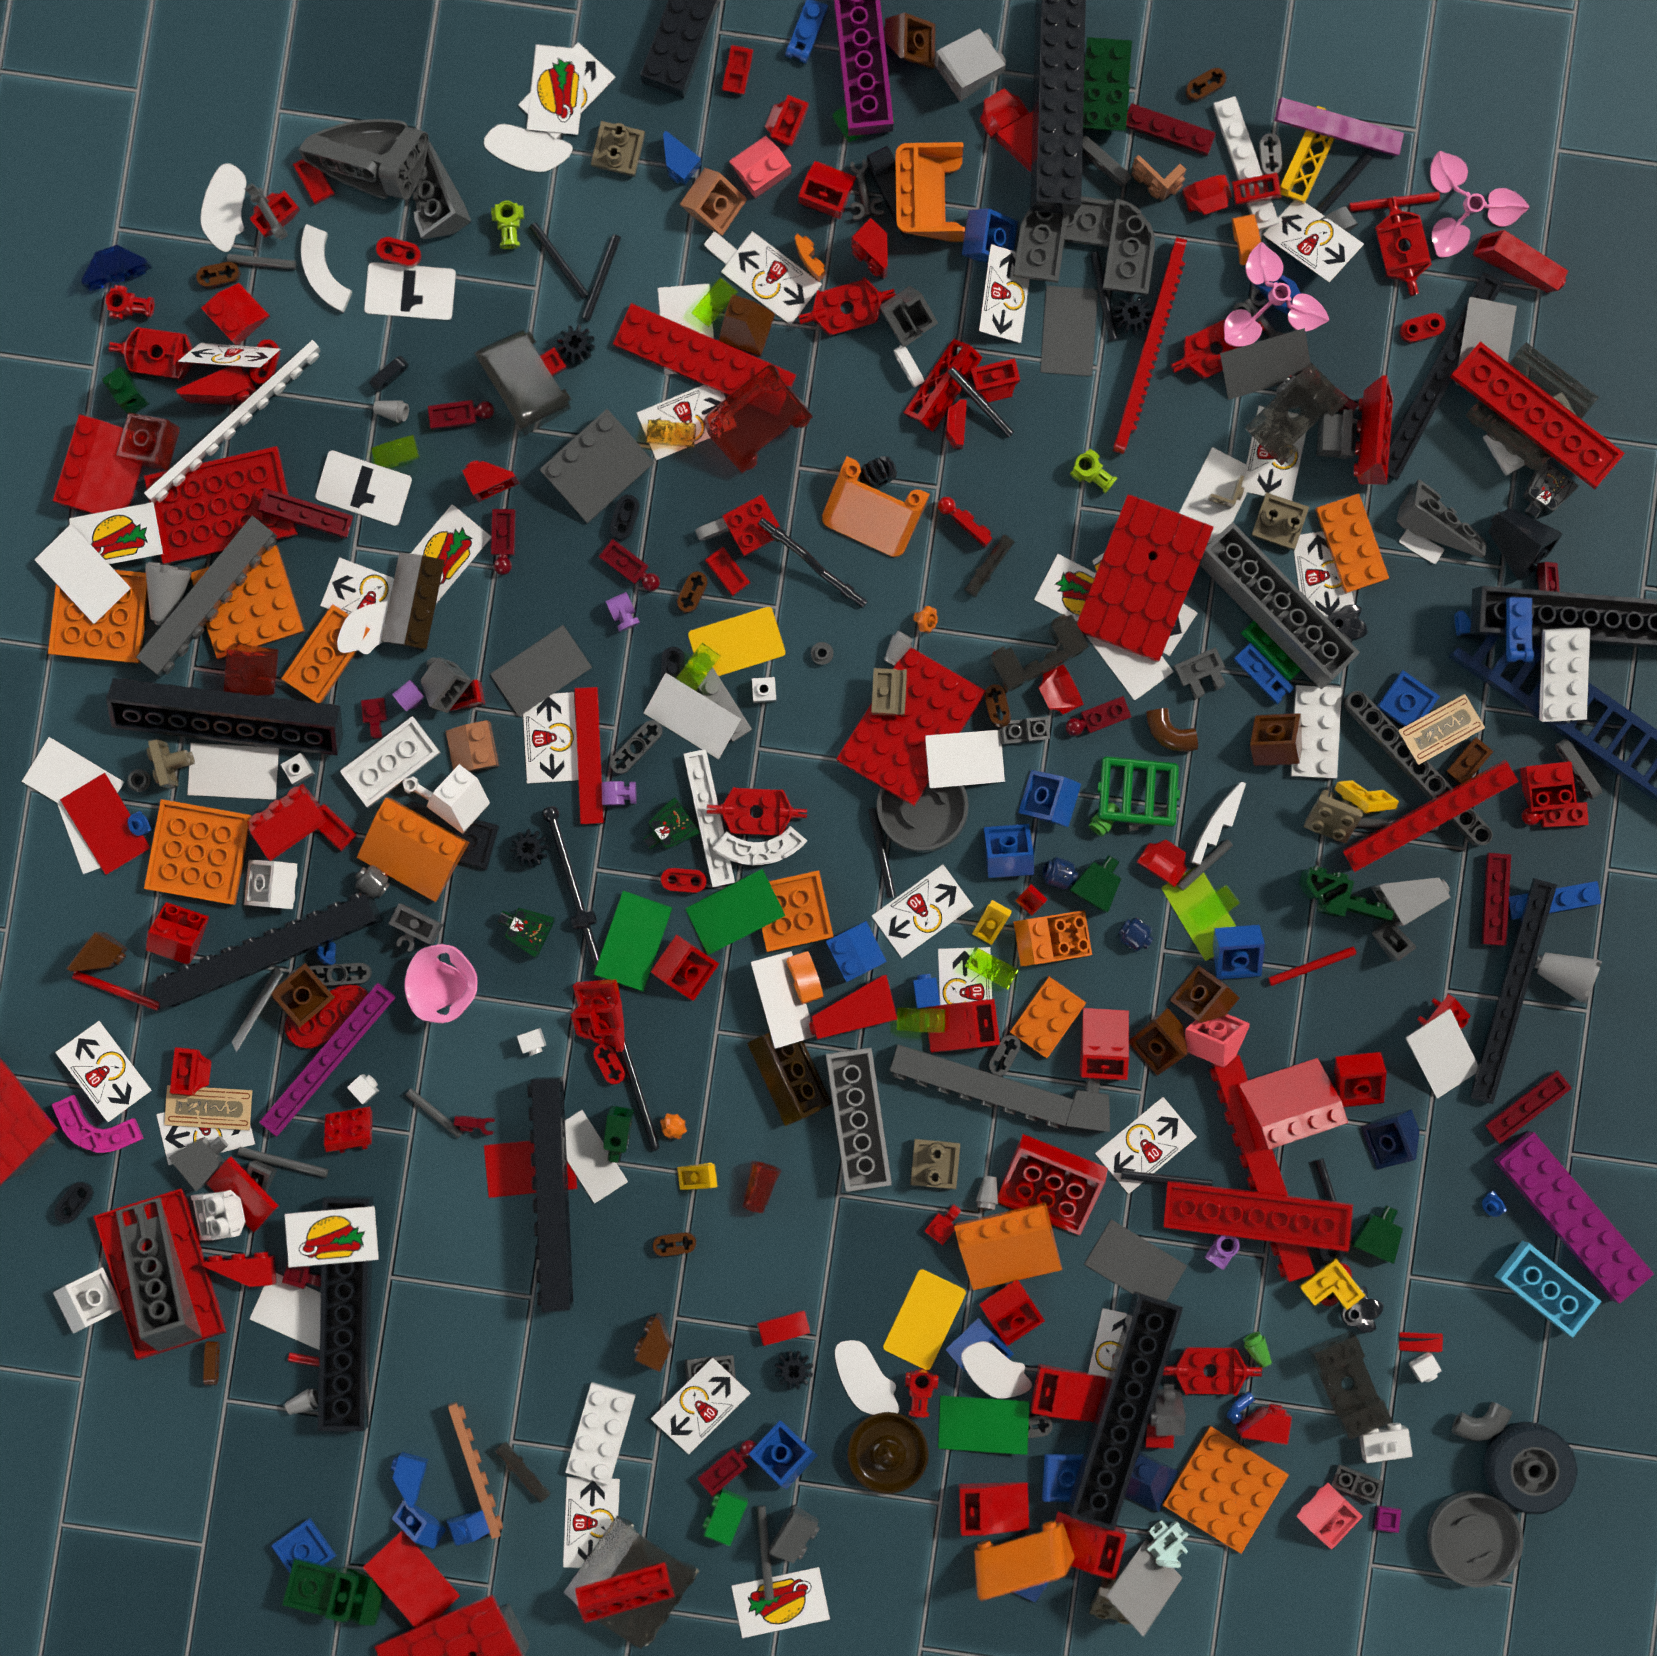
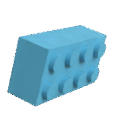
[1494,1241,1602,1337]

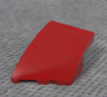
[571,979,625,1052]

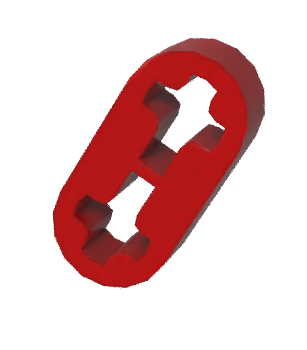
[594,1043,626,1084]

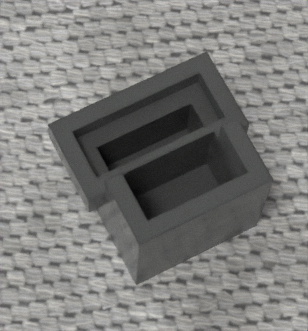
[880,286,938,347]
[1316,409,1358,459]

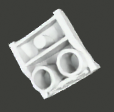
[191,1190,245,1240]

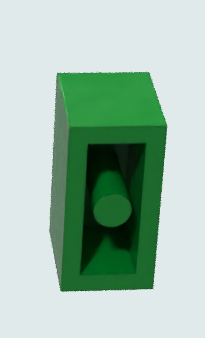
[702,1489,748,1546]

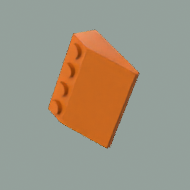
[357,798,470,902]
[954,1202,1062,1290]

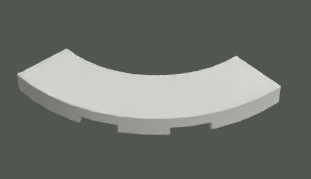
[301,224,352,313]
[711,826,808,865]

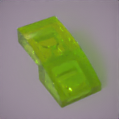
[691,277,738,327]
[371,435,420,468]
[676,643,720,691]
[1189,884,1240,931]
[965,947,1018,990]
[897,1007,945,1032]

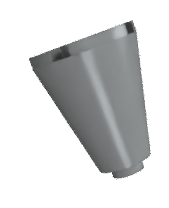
[145,562,192,625]
[1534,952,1602,1003]

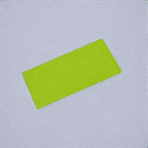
[1161,865,1236,961]

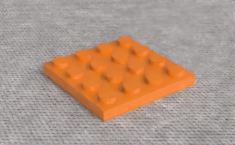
[191,545,305,660]
[48,570,148,664]
[144,799,252,905]
[1162,1425,1289,1554]

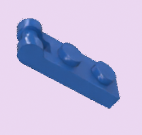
[785,0,828,64]
[1506,597,1534,663]
[1233,643,1294,705]

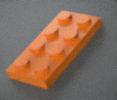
[1315,493,1389,594]
[281,604,370,703]

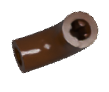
[1146,708,1198,752]

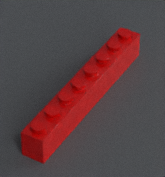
[1343,760,1519,872]

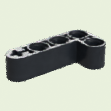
[866,146,914,240]

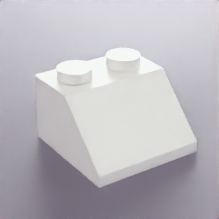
[426,764,490,834]
[244,860,297,909]
[53,1268,121,1334]

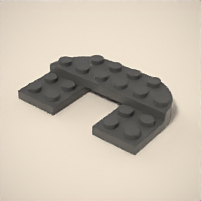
[1013,196,1155,296]

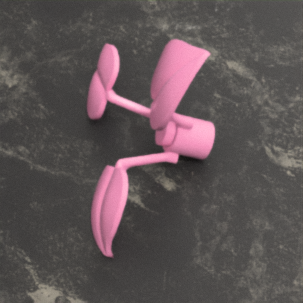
[1430,151,1529,257]
[1224,242,1329,347]

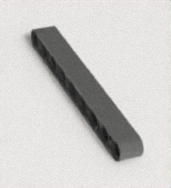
[1343,691,1493,846]

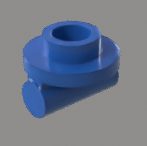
[128,811,153,836]
[316,942,336,965]
[1482,1190,1507,1217]

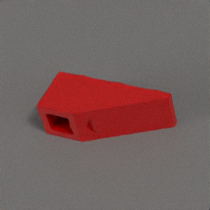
[202,1252,277,1287]

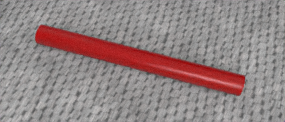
[1349,192,1440,212]
[1268,946,1357,986]
[72,971,160,1011]

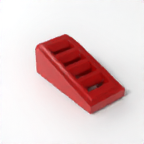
[1232,172,1282,205]

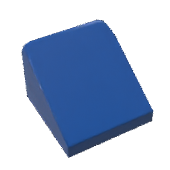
[1454,611,1471,636]

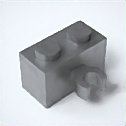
[389,903,443,952]
[1151,1385,1186,1436]

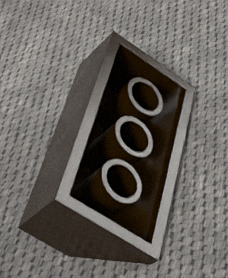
[381,552,445,651]
[747,1032,832,1126]

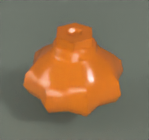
[913,606,938,634]
[660,1113,687,1139]

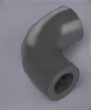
[1451,1401,1513,1441]

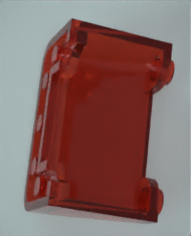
[704,365,813,473]

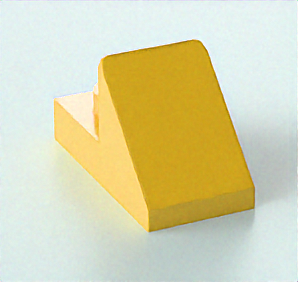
[972,900,1012,945]
[677,1163,717,1190]

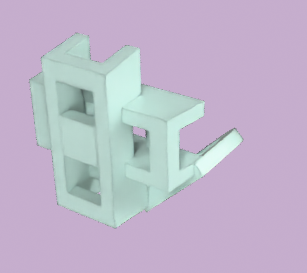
[1146,1520,1189,1568]

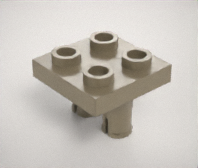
[591,121,646,177]
[1251,492,1309,551]
[147,739,195,789]
[1304,790,1363,844]
[910,1139,960,1189]
[1089,1576,1131,1624]

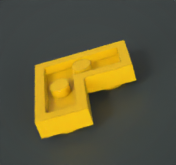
[1334,780,1399,813]
[1299,1258,1365,1310]

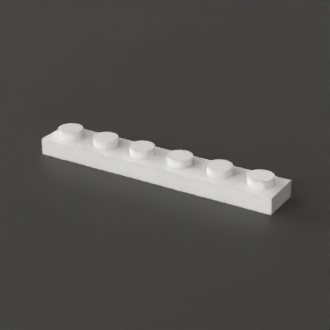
[1213,96,1279,231]
[684,749,735,887]

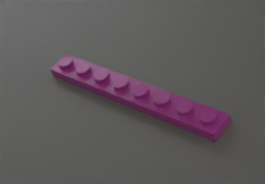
[259,983,395,1137]

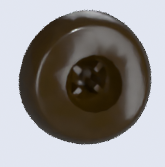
[848,1412,929,1494]

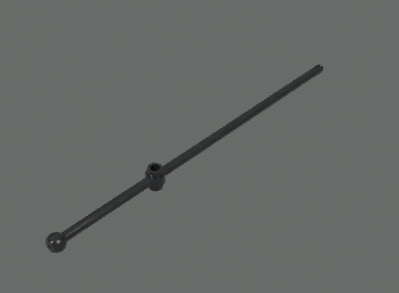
[542,806,659,1151]

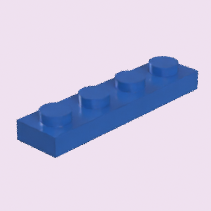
[1508,881,1602,920]

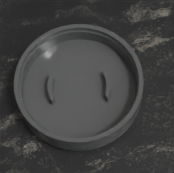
[877,784,969,853]
[1427,1491,1523,1587]

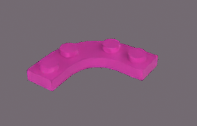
[52,1095,144,1153]

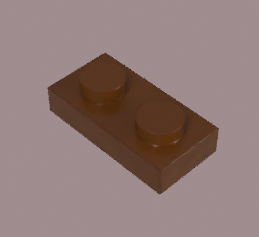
[1445,737,1494,784]

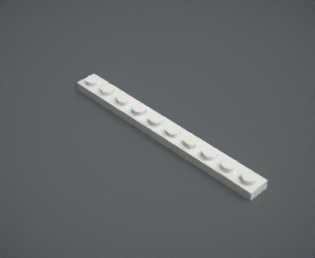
[144,340,321,503]

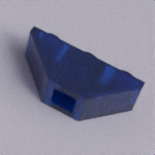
[81,245,152,291]

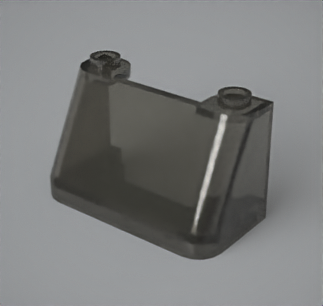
[474,330,572,436]

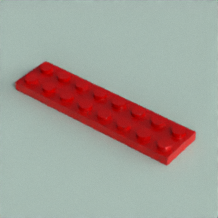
[613,303,796,417]
[1451,341,1625,490]
[1163,1181,1353,1251]

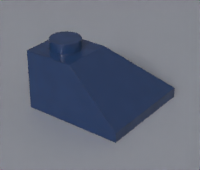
[1361,1109,1420,1170]
[1125,1452,1178,1513]

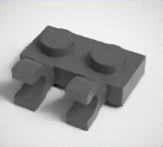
[1174,647,1226,700]

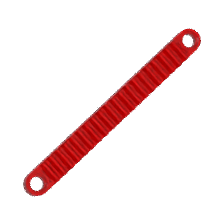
[1113,237,1187,455]

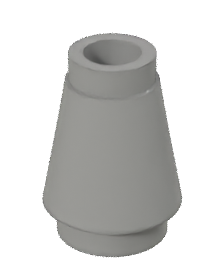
[373,400,409,423]
[884,631,913,666]
[975,1176,998,1210]
[285,1388,319,1415]

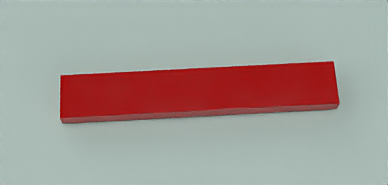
[575,687,604,824]

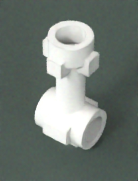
[402,776,433,801]

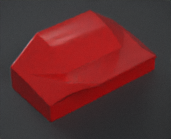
[979,88,1029,139]
[765,95,809,147]
[1182,175,1232,215]
[249,190,300,238]
[971,358,1020,402]
[945,399,967,449]
[1038,664,1084,715]
[1136,839,1187,887]
[170,1047,212,1095]

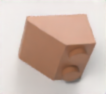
[679,168,747,236]
[446,720,499,772]

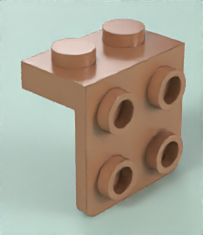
[1131,155,1187,201]

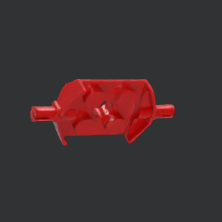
[1374,196,1431,296]
[798,277,896,336]
[1170,319,1264,379]
[109,327,209,381]
[706,787,807,835]
[1162,1347,1262,1396]

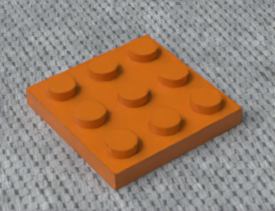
[762,870,834,952]

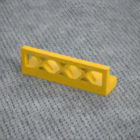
[1280,106,1334,204]

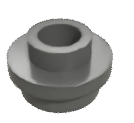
[811,642,834,665]
[127,769,151,792]

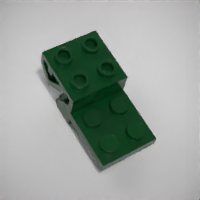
[1083,37,1132,132]
[1299,866,1394,921]
[283,1558,385,1626]

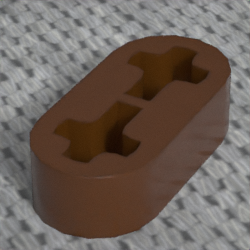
[1186,68,1226,102]
[196,262,241,289]
[677,571,708,613]
[985,684,1011,728]
[653,1232,697,1256]
[203,1341,220,1385]

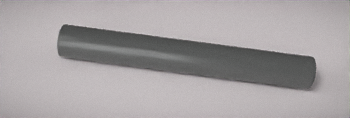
[227,254,296,270]
[1177,839,1233,891]
[406,1088,464,1138]

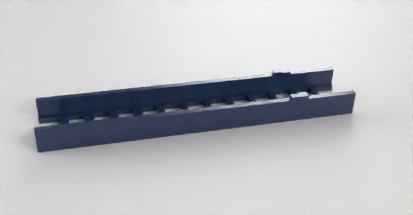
[1449,636,1657,801]

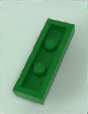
[1241,621,1302,682]

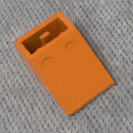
[1013,910,1092,966]

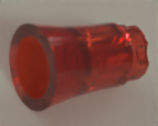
[743,1161,782,1213]

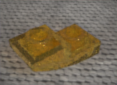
[646,420,696,447]

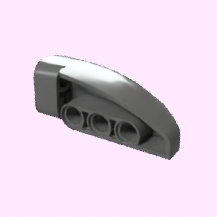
[299,119,429,200]

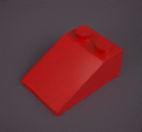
[176,366,256,405]

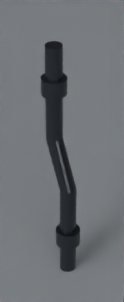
[757,517,867,608]

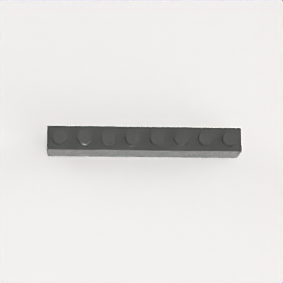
[136,516,278,677]
[890,1044,1073,1128]

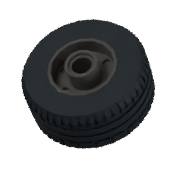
[1483,1422,1578,1515]

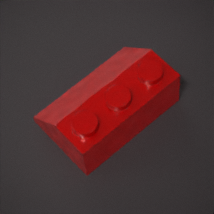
[247,784,327,861]

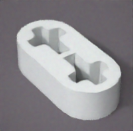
[893,346,924,387]

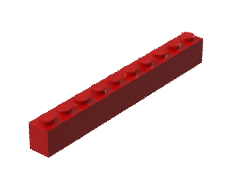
[1209,1054,1315,1282]

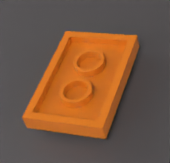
[1009,976,1086,1058]

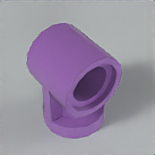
[606,592,640,632]
[392,680,424,711]
[601,781,637,806]
[1205,1235,1239,1270]

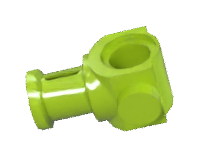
[491,200,524,249]
[1070,449,1118,494]

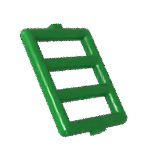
[1097,756,1180,827]

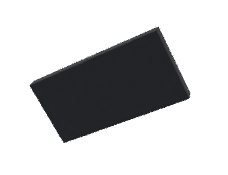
[409,801,500,869]

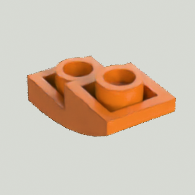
[1231,214,1261,265]
[795,234,825,282]
[786,951,823,1004]

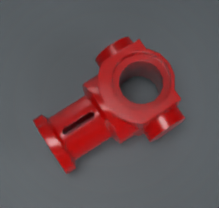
[105,285,154,320]
[905,1369,938,1417]

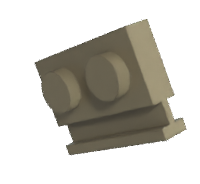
[871,668,907,716]

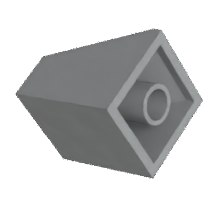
[935,29,1006,102]
[1371,878,1451,926]

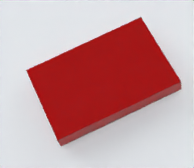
[206,1157,279,1232]

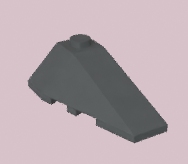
[413,142,471,239]
[1397,479,1487,558]

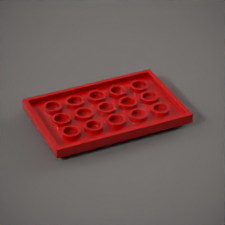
[144,446,297,565]
[836,648,986,807]

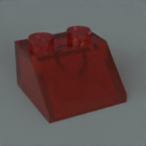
[116,412,180,471]
[224,643,279,696]

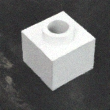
[752,677,776,703]
[281,753,315,785]
[517,1028,546,1056]
[347,1074,379,1104]
[1408,1352,1442,1383]

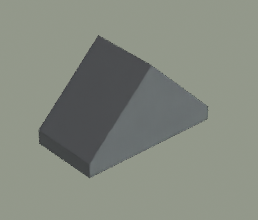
[1372,920,1416,961]
[247,1160,278,1193]

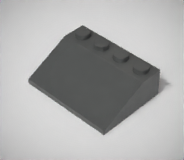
[540,409,654,524]

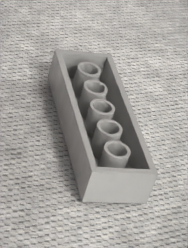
[826,1047,892,1192]

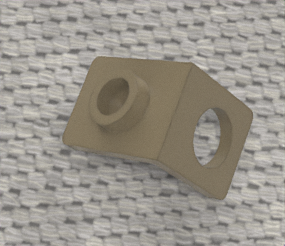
[1207,475,1244,508]

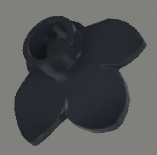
[1327,605,1368,644]
[1341,1286,1384,1333]

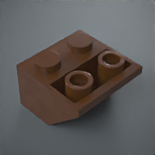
[634,1313,672,1372]

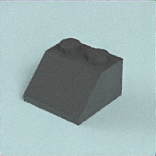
[770,1505,820,1563]

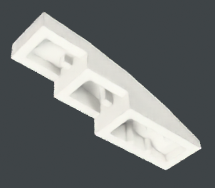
[1189,782,1246,865]

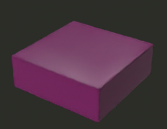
[1374,1505,1402,1533]

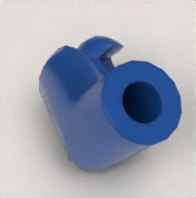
[1227,1392,1255,1425]

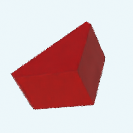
[450,679,485,711]

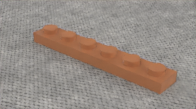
[448,1401,503,1539]

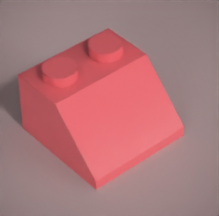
[729,136,792,198]
[1185,1014,1250,1068]
[1297,1483,1363,1550]

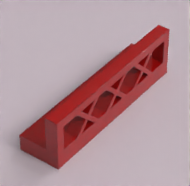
[904,338,983,432]
[575,1562,675,1623]

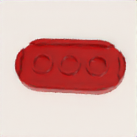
[285,984,368,1048]

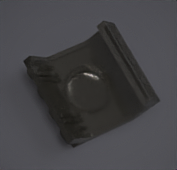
[1465,342,1599,472]
[564,1516,700,1649]

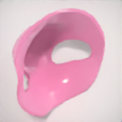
[404,944,477,1023]

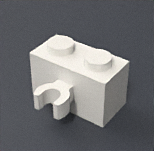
[1359,1423,1412,1463]

